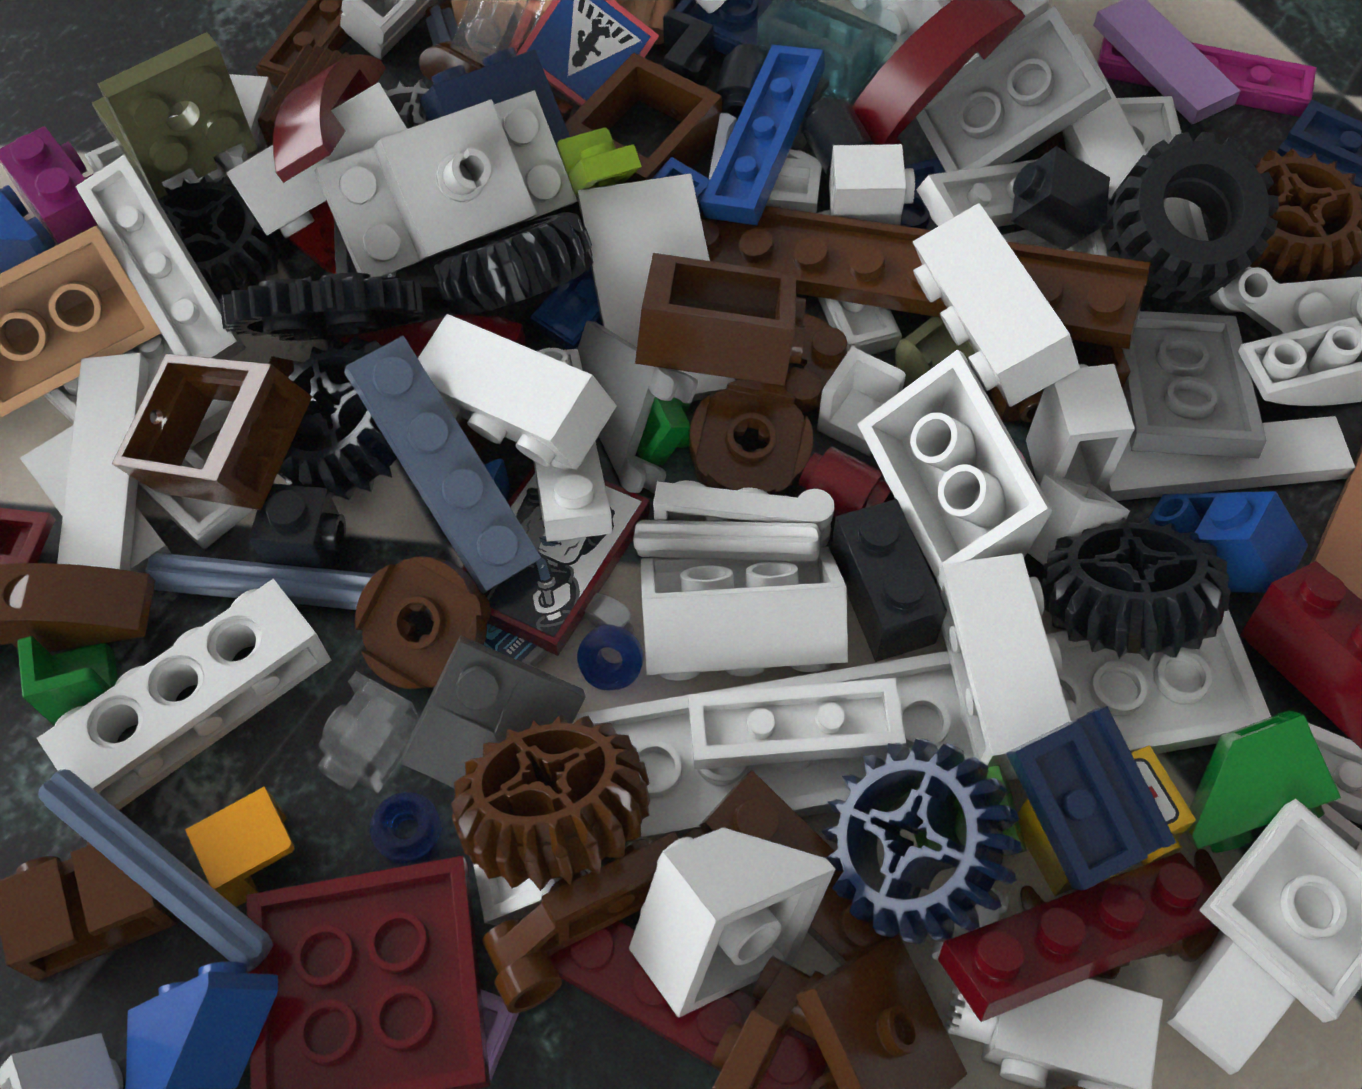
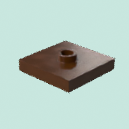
[795,933,967,1089]

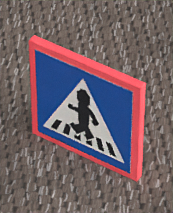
[516,0,659,107]

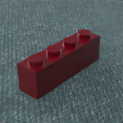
[1240,561,1362,749]

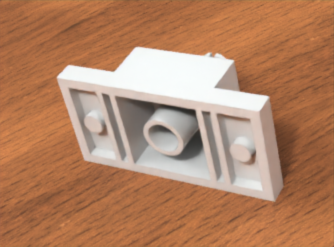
[315,90,577,277]

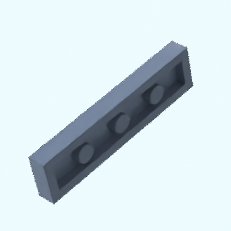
[345,335,541,594]

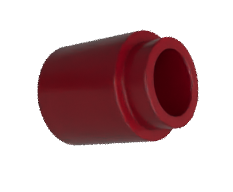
[799,447,894,518]

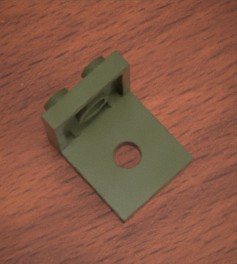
[92,32,258,199]

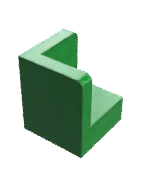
[17,636,118,726]

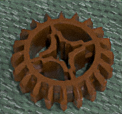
[1249,148,1362,283]
[451,715,650,891]

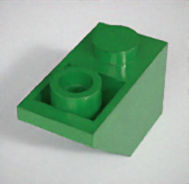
[1185,710,1341,853]

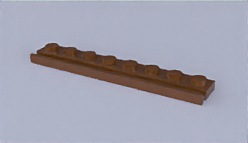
[700,206,1151,349]

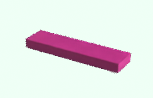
[1097,37,1316,117]

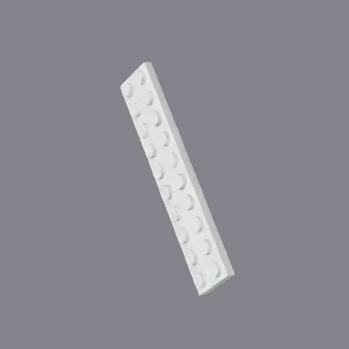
[576,609,1271,847]

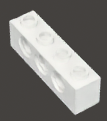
[37,579,331,810]

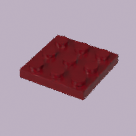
[246,856,491,1089]

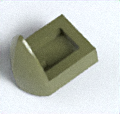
[895,316,975,388]

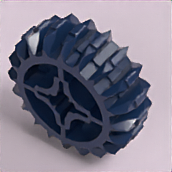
[821,739,1023,944]

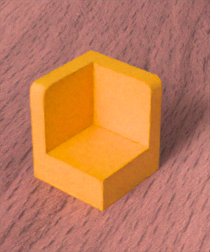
[185,787,294,907]

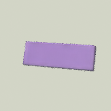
[1093,0,1240,125]

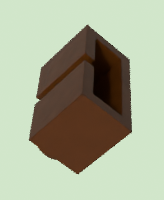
[0,842,178,981]

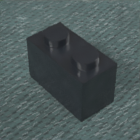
[830,499,947,662]

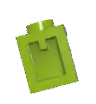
[556,128,642,197]

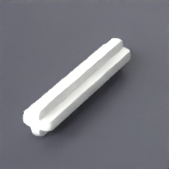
[633,520,821,562]

